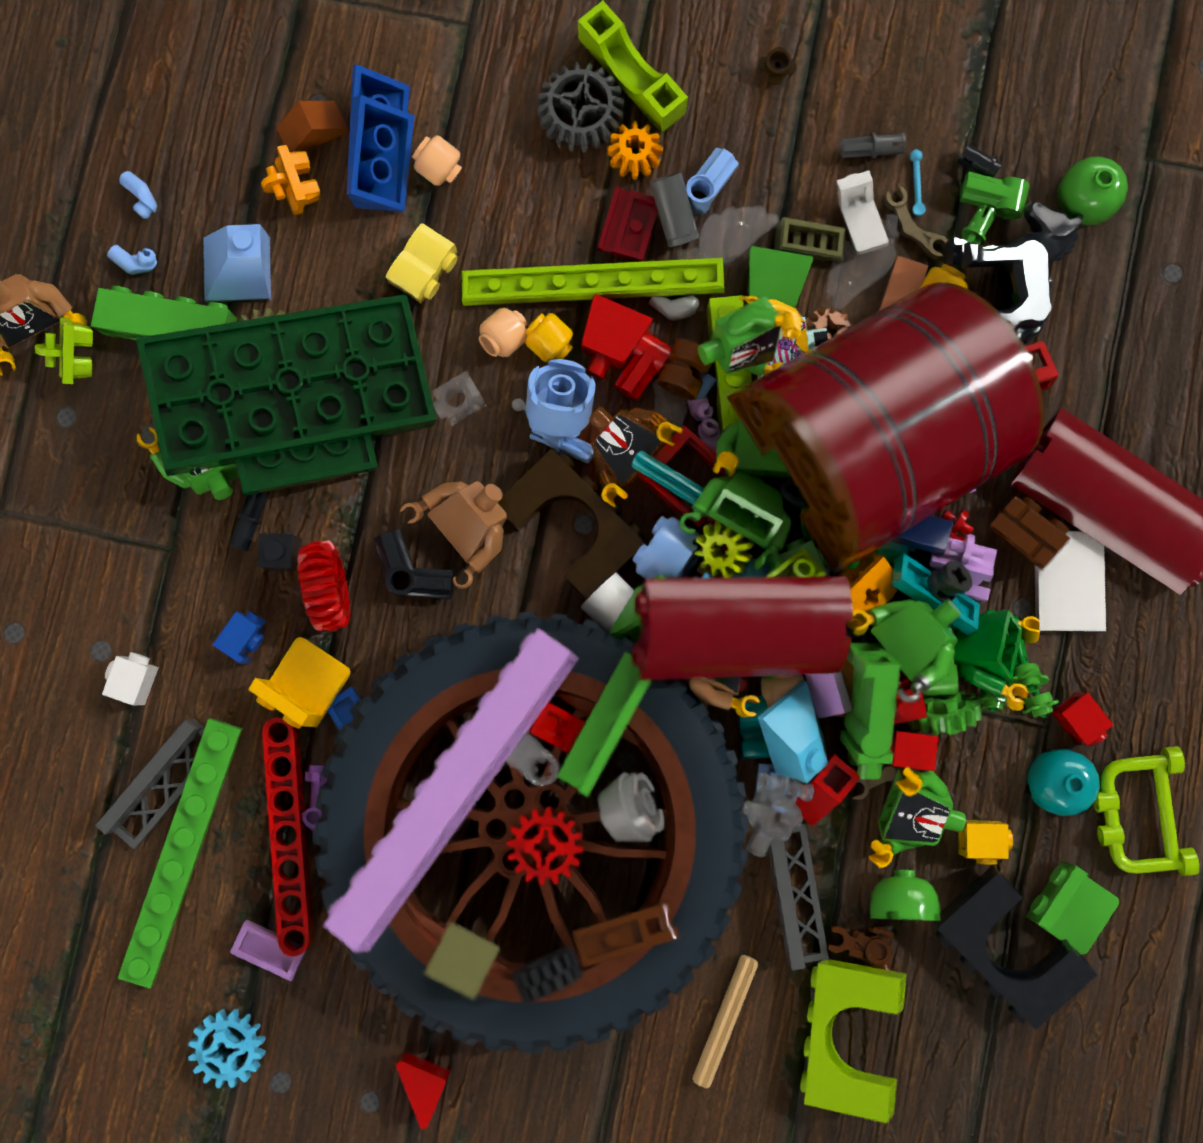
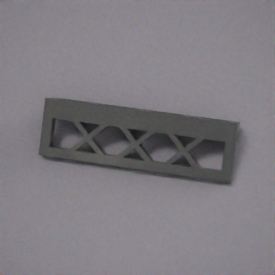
[95,719,205,849]
[765,823,829,971]

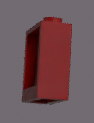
[638,425,734,531]

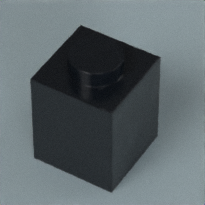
[258,533,302,571]

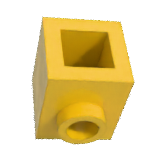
[958,820,1013,865]

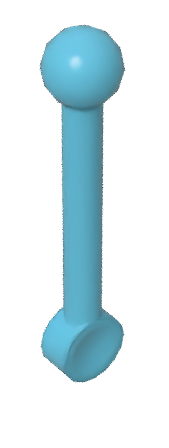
[910,149,926,217]

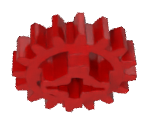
[507,806,584,886]

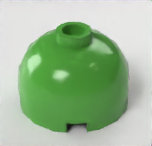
[1057,156,1128,226]
[870,870,940,921]

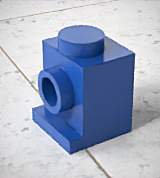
[213,610,266,664]

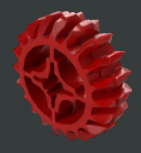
[297,540,351,632]

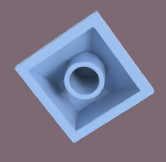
[204,224,271,303]

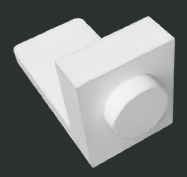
[837,170,889,255]

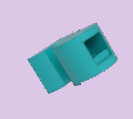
[737,695,771,760]

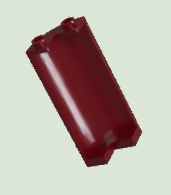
[1011,407,1203,595]
[632,576,853,680]

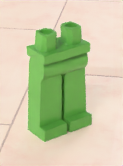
[840,643,900,779]

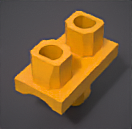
[261,145,320,215]

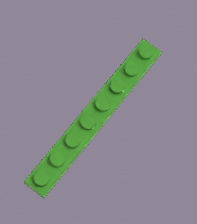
[117,718,243,989]

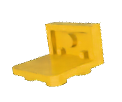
[248,637,350,729]

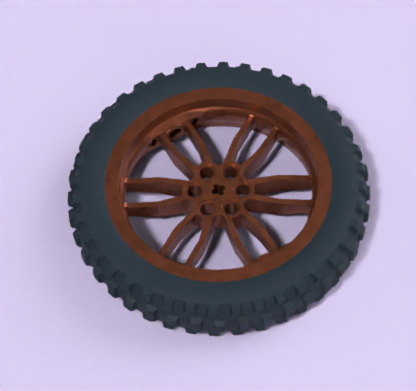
[313,612,749,1054]

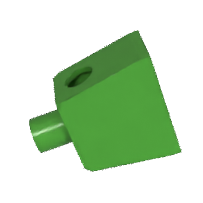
[747,246,813,308]

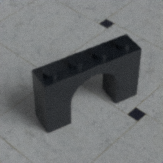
[934,865,1098,1030]

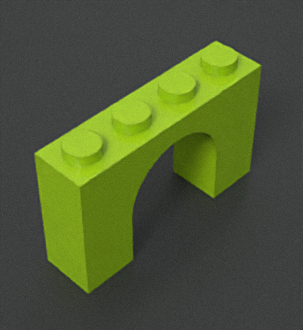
[800,959,907,1123]

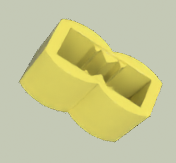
[385,223,458,304]

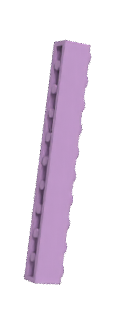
[324,628,580,953]

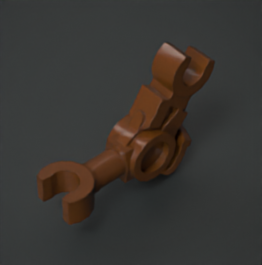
[827,925,894,971]

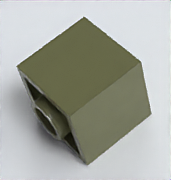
[424,922,500,1000]

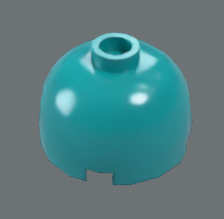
[1027,748,1100,816]

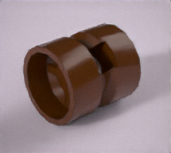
[656,338,713,400]

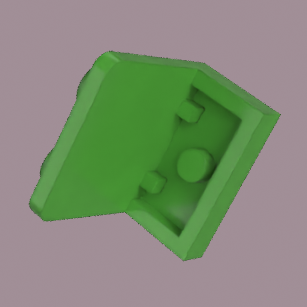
[1026,860,1119,954]

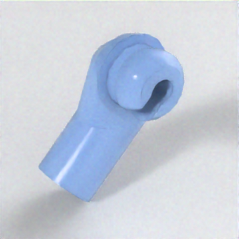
[107,245,157,275]

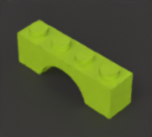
[578,0,688,134]
[706,295,752,435]

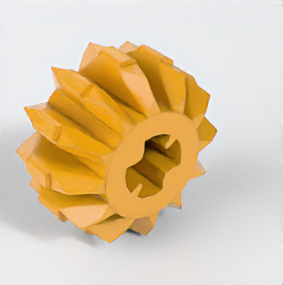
[607,121,663,180]

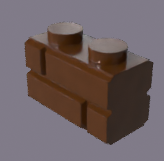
[989,496,1070,571]

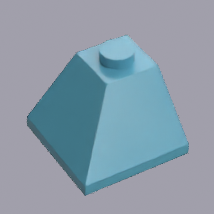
[758,681,828,783]

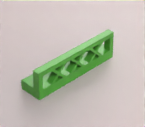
[557,652,651,797]

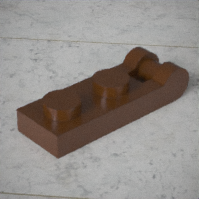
[573,901,680,968]

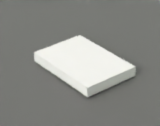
[1035,531,1106,632]

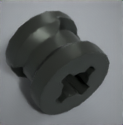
[927,560,972,602]

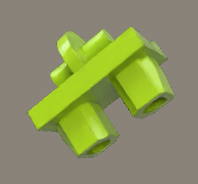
[35,317,93,384]

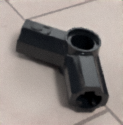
[373,529,454,600]

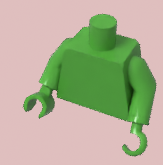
[680,470,791,575]

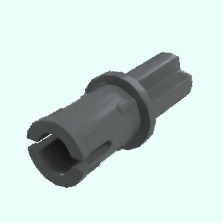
[839,132,906,159]

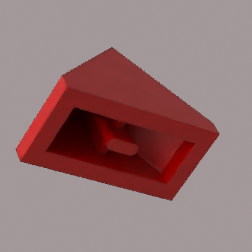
[395,1052,451,1130]

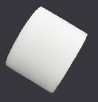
[581,572,634,633]

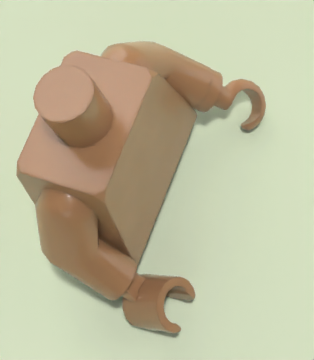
[400,481,507,589]

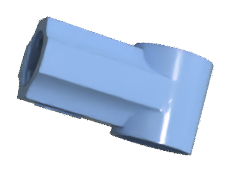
[686,147,739,215]

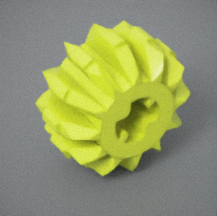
[694,521,754,578]

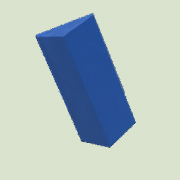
[347,64,414,212]

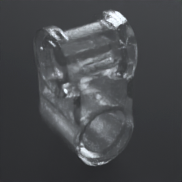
[506,731,561,786]

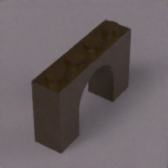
[498,448,645,600]

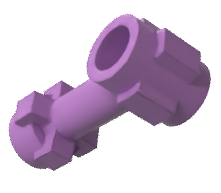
[302,765,327,830]

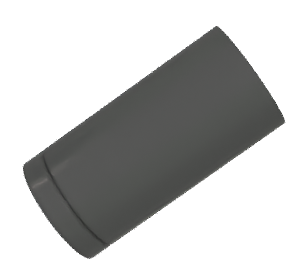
[650,172,699,247]

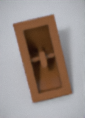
[277,101,349,152]

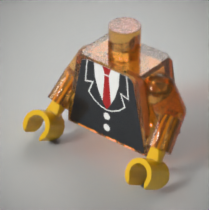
[589,406,683,508]

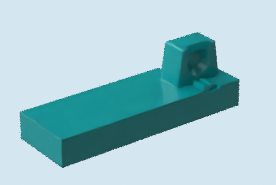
[891,553,980,635]

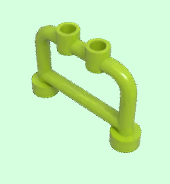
[1093,746,1199,876]

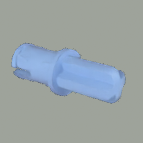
[530,429,595,463]

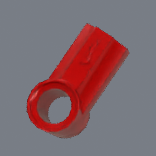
[614,332,672,402]

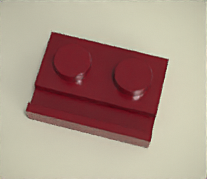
[597,186,658,262]

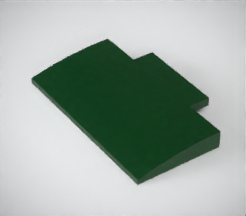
[136,294,437,496]

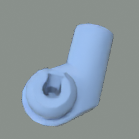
[119,171,157,219]

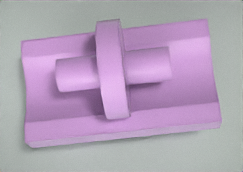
[929,534,997,585]

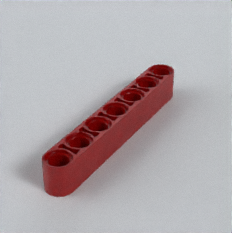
[262,717,315,957]

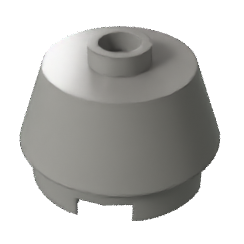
[599,773,664,841]

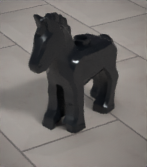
[944,201,1083,345]

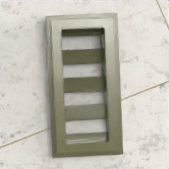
[774,217,846,261]

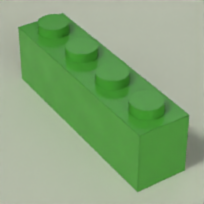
[91,286,237,340]

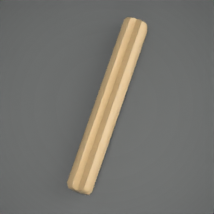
[693,955,758,1088]

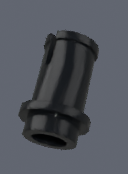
[958,143,1002,178]

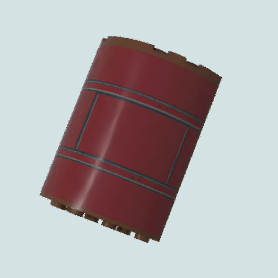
[727,282,1044,575]

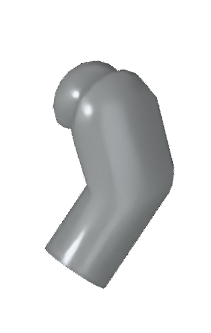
[648,295,699,321]

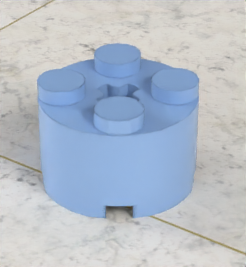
[526,359,595,438]
[633,516,700,579]

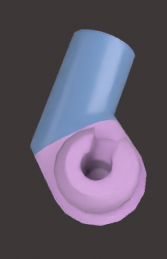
[687,374,716,421]

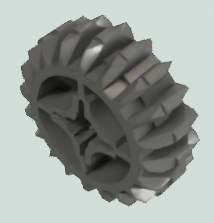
[537,62,624,153]

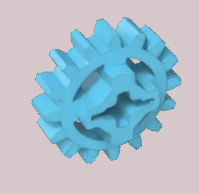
[188,1009,266,1088]

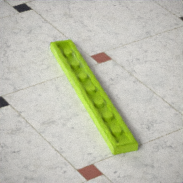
[462,258,724,306]

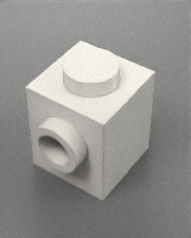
[102,652,159,706]

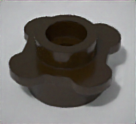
[758,47,797,85]

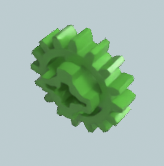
[907,690,982,736]

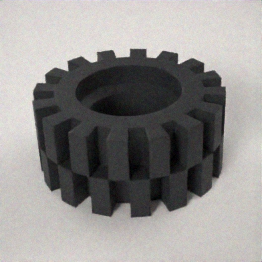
[512,946,583,1003]

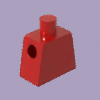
[581,294,653,380]

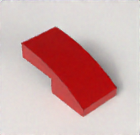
[528,702,586,753]

